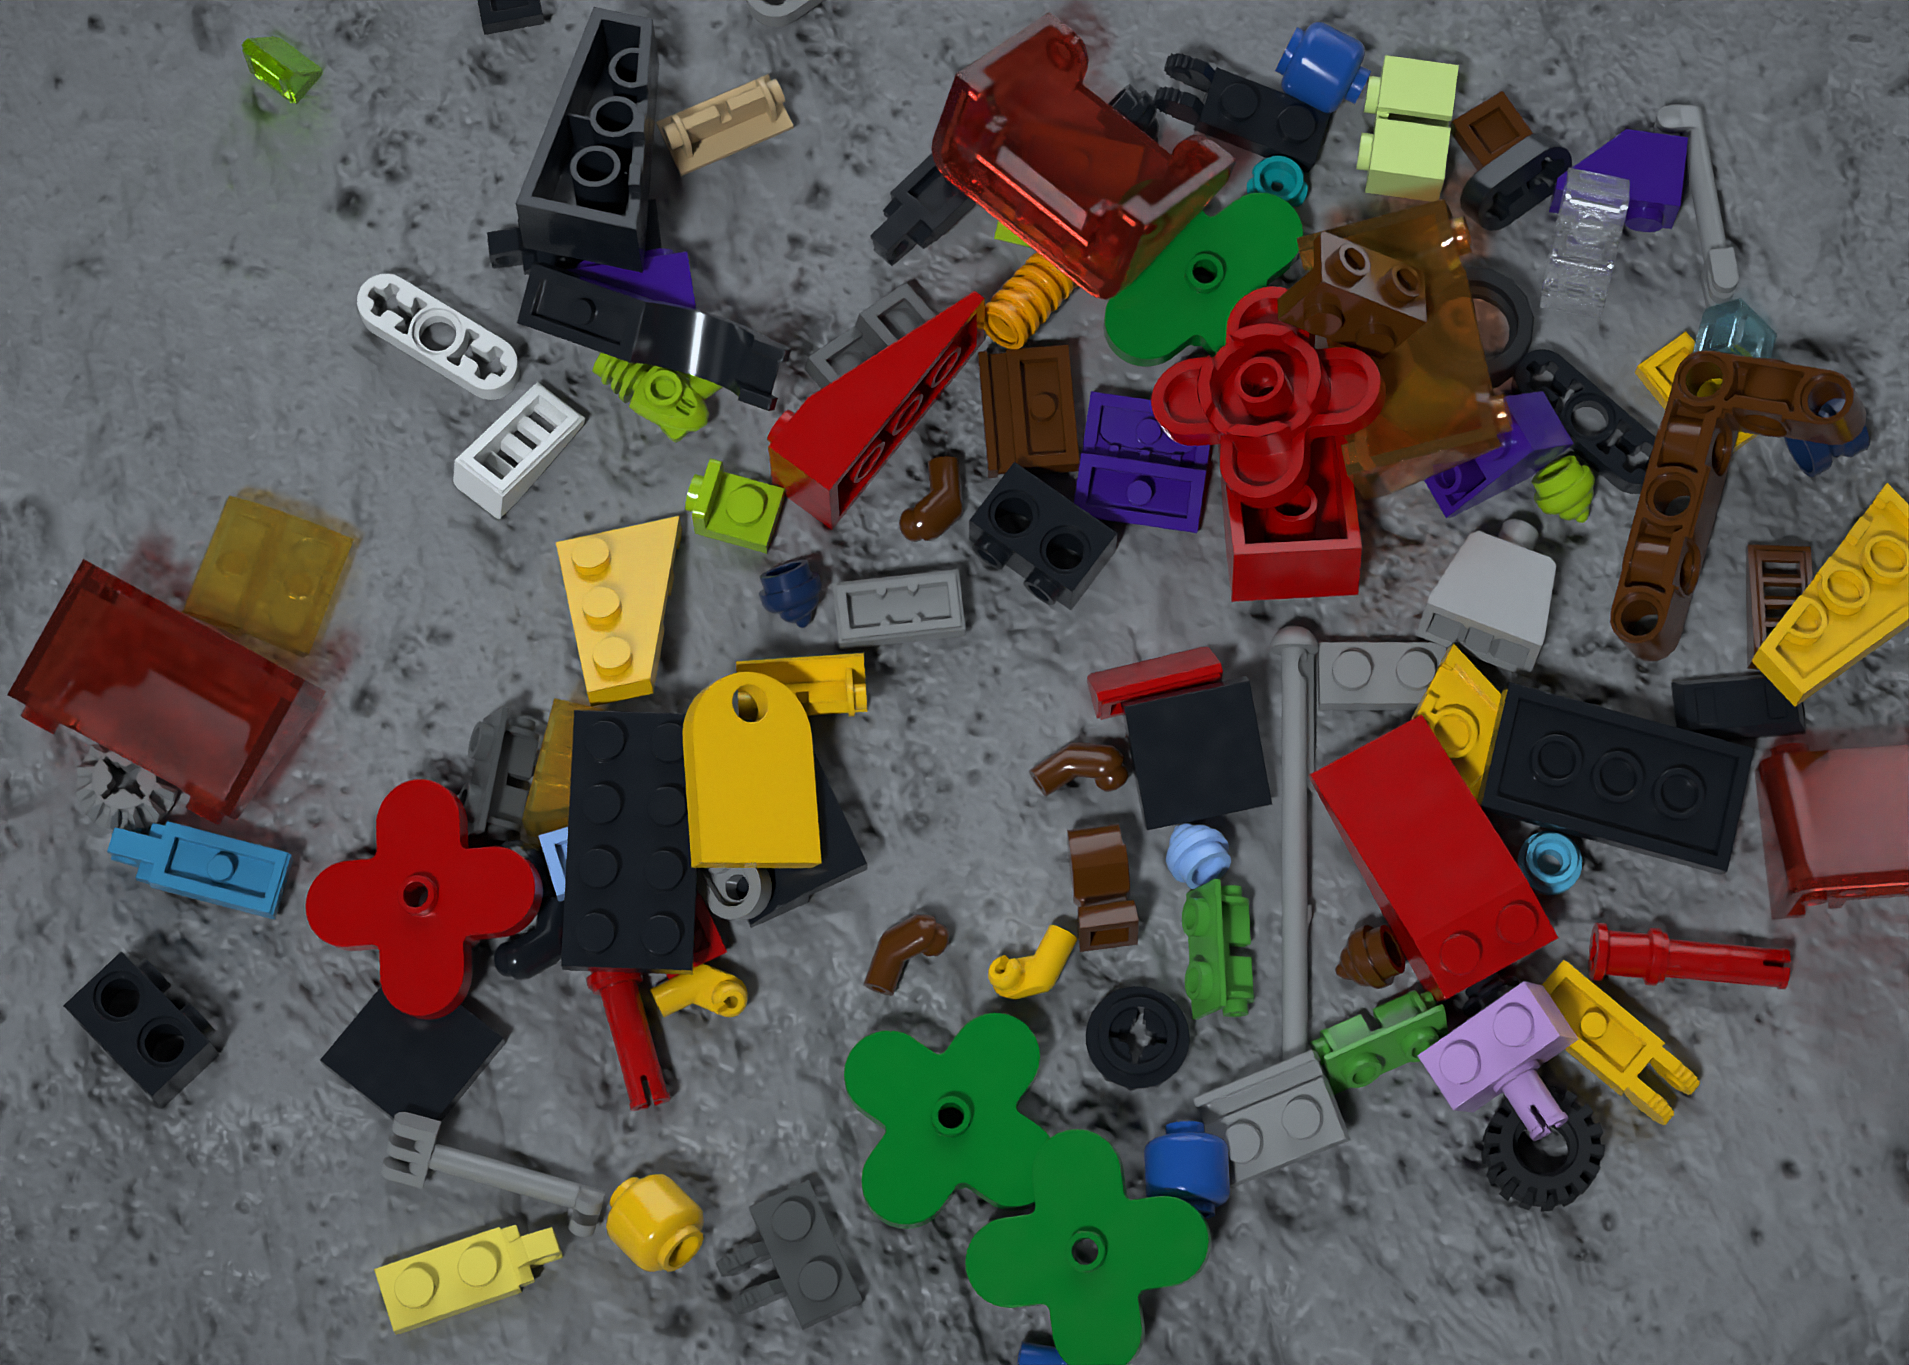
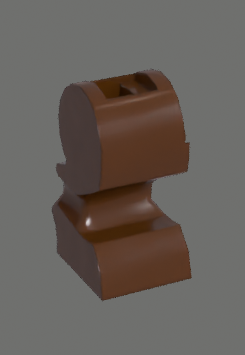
[1067,823,1139,952]

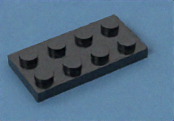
[1477,682,1754,875]
[561,710,698,975]

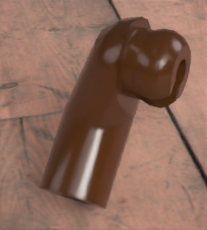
[899,456,963,542]
[1029,742,1129,797]
[863,914,949,996]

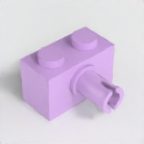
[1417,981,1579,1141]

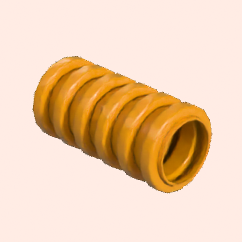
[983,241,1085,350]

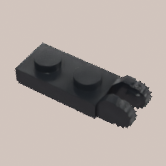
[1153,53,1331,173]

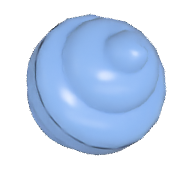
[1166,823,1231,889]

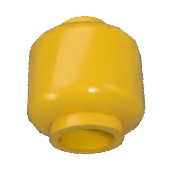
[606,1174,704,1272]

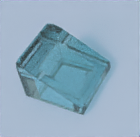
[1693,298,1777,358]

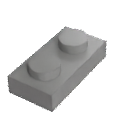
[1317,642,1446,710]

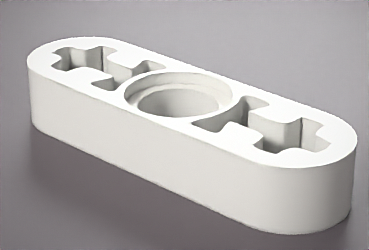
[357,274,520,400]

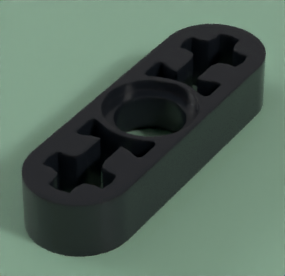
[1511,349,1656,494]

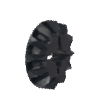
[1085,986,1190,1091]

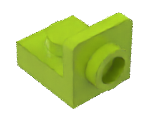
[685,458,785,554]

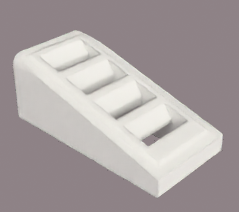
[453,382,585,519]

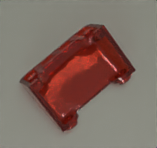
[931,12,1237,300]
[7,559,327,826]
[1754,743,1909,920]

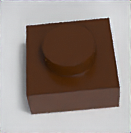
[1450,91,1533,171]

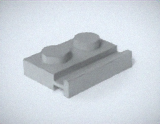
[1193,1050,1351,1189]

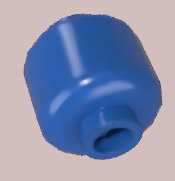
[1275,22,1371,113]
[1144,1121,1230,1220]

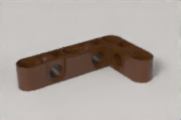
[1610,351,1866,661]

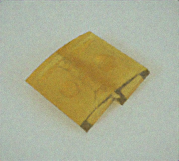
[181,495,354,658]

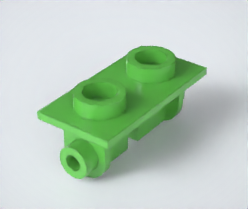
[1182,879,1254,1020]
[1310,990,1449,1095]

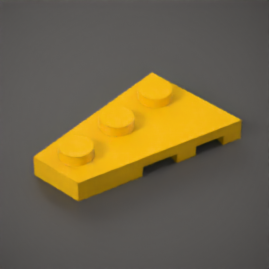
[556,516,682,707]
[1411,643,1501,800]

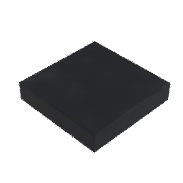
[1121,676,1272,830]
[320,987,506,1121]

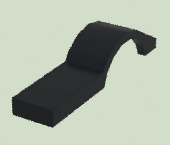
[517,262,791,411]

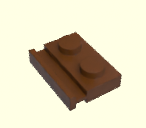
[978,345,1080,478]

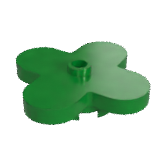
[1103,181,1303,367]
[844,1013,1051,1229]
[965,1129,1211,1365]

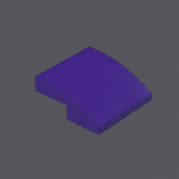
[1074,391,1210,533]

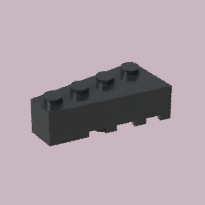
[515,7,659,273]

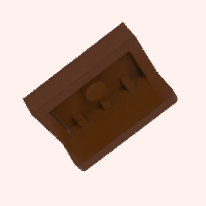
[1277,231,1427,360]

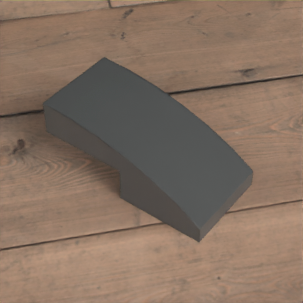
[804,283,936,389]

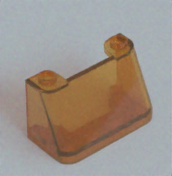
[1297,199,1513,500]

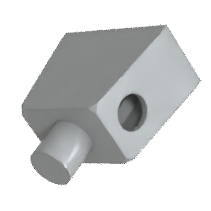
[1416,519,1556,678]

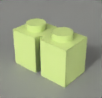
[1356,55,1459,203]

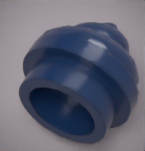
[759,560,822,628]

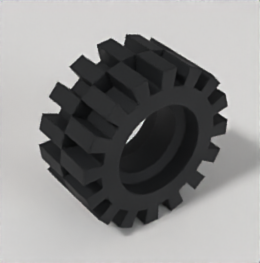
[1481,1086,1605,1212]

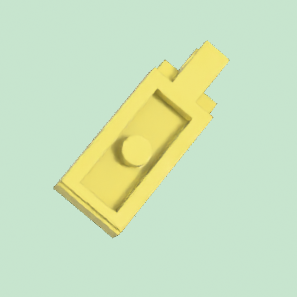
[374,1225,563,1335]

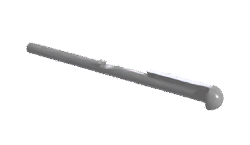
[1269,626,1319,1062]

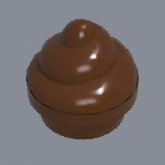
[1335,925,1405,989]

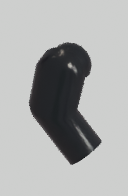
[494,897,564,980]

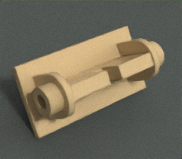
[656,74,794,176]

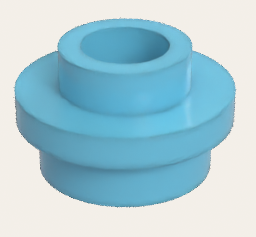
[1517,831,1582,895]

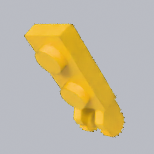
[1542,960,1700,1125]

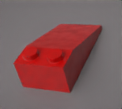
[767,291,985,530]
[1218,435,1362,602]
[1308,714,1558,1002]

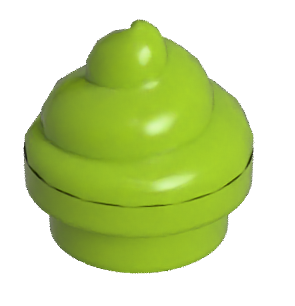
[1531,456,1595,523]

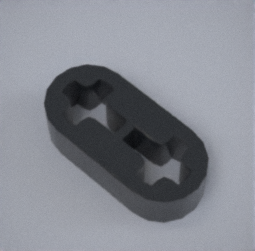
[1460,133,1572,231]

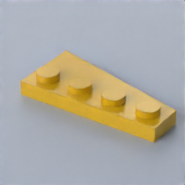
[1751,483,1909,707]

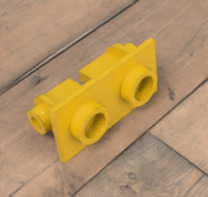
[736,653,867,722]

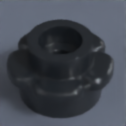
[1462,972,1519,1017]

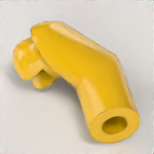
[988,925,1078,1000]
[650,964,748,1018]

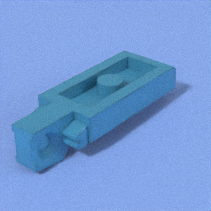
[107,821,294,920]

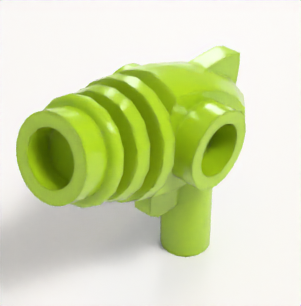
[592,353,723,443]

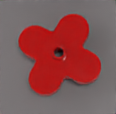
[1151,286,1386,509]
[306,779,543,1020]

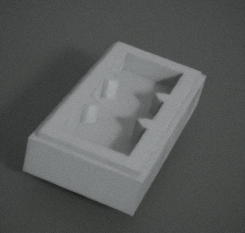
[832,569,966,650]

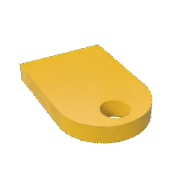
[682,672,822,868]

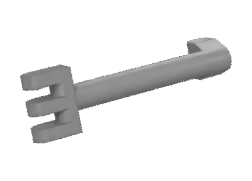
[1653,104,1739,314]
[380,1112,606,1237]

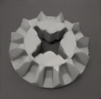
[75,732,179,832]

